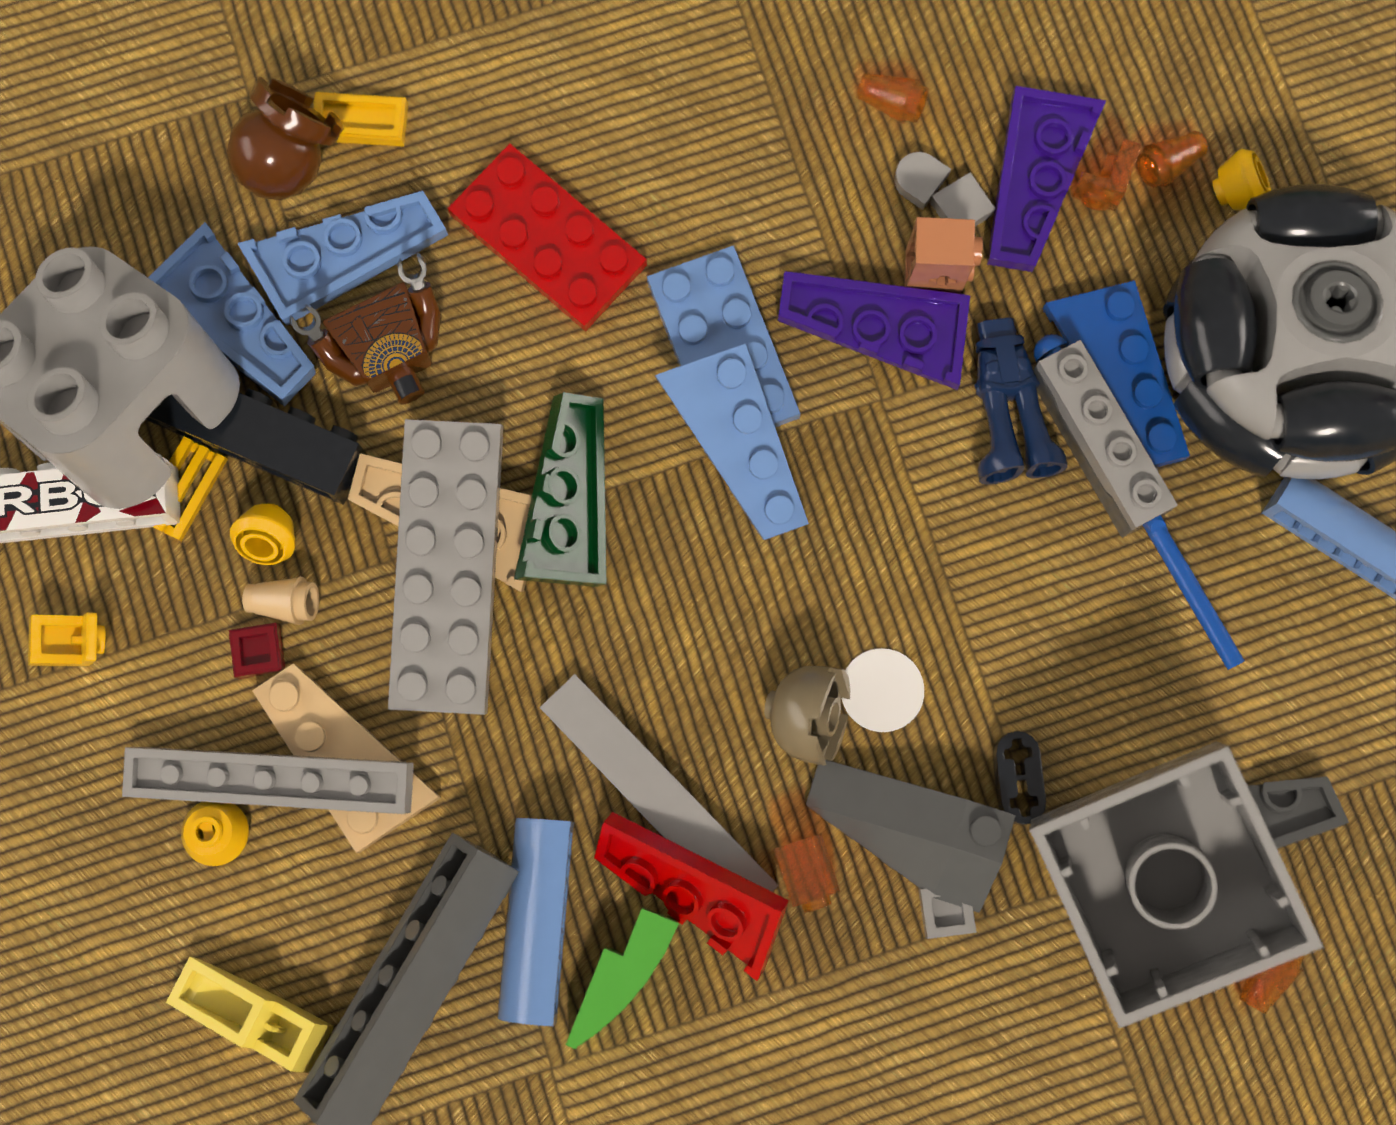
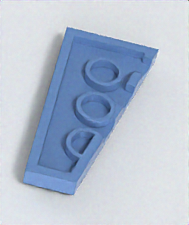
[238,191,448,326]
[148,222,316,406]
[655,343,809,540]

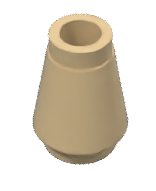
[242,577,320,625]

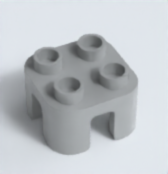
[0,247,240,509]

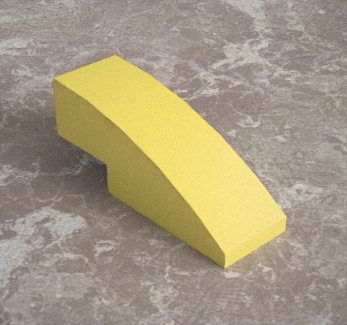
[166,956,334,1073]

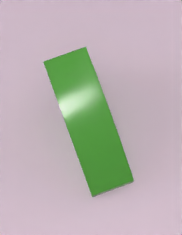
[566,907,679,1049]

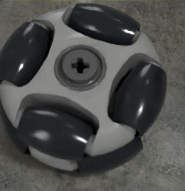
[1163,184,1396,479]

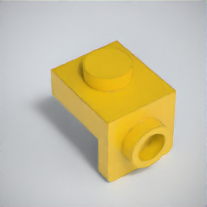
[28,612,105,666]

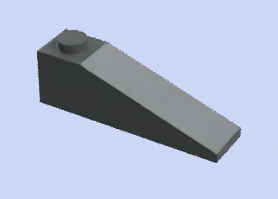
[805,760,1016,913]

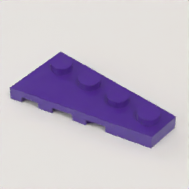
[987,86,1106,272]
[778,271,970,390]

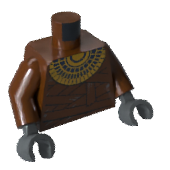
[289,253,441,405]

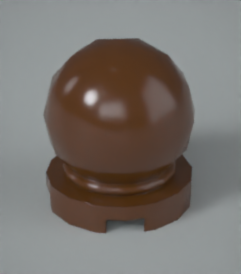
[227,77,344,201]

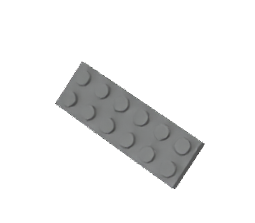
[388,419,504,715]

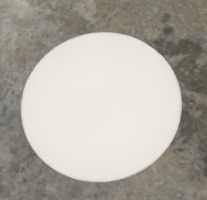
[841,648,924,732]

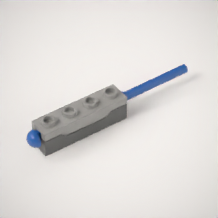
[1033,334,1245,670]

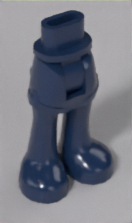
[974,318,1068,485]

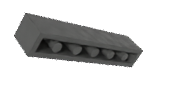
[293,832,519,1125]

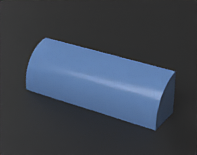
[1262,477,1396,600]
[497,818,574,1026]

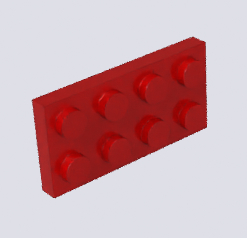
[447,143,647,332]

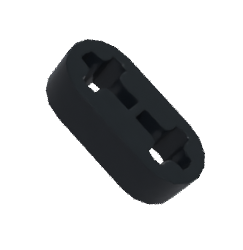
[992,731,1046,825]

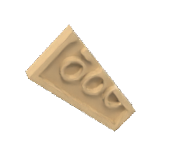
[348,453,532,592]
[252,664,441,853]

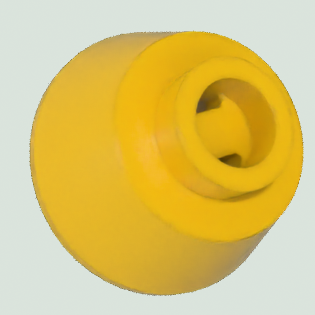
[1212,149,1271,210]
[230,504,296,565]
[181,802,249,866]

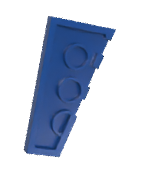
[1042,280,1190,468]

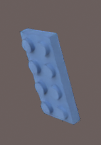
[647,245,801,427]

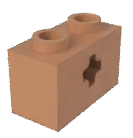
[905,217,983,294]

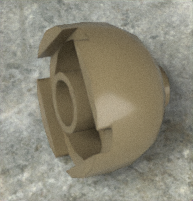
[764,666,850,766]

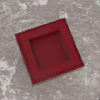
[228,622,285,679]

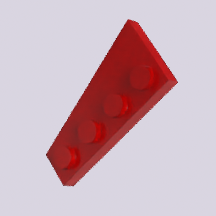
[594,812,789,981]

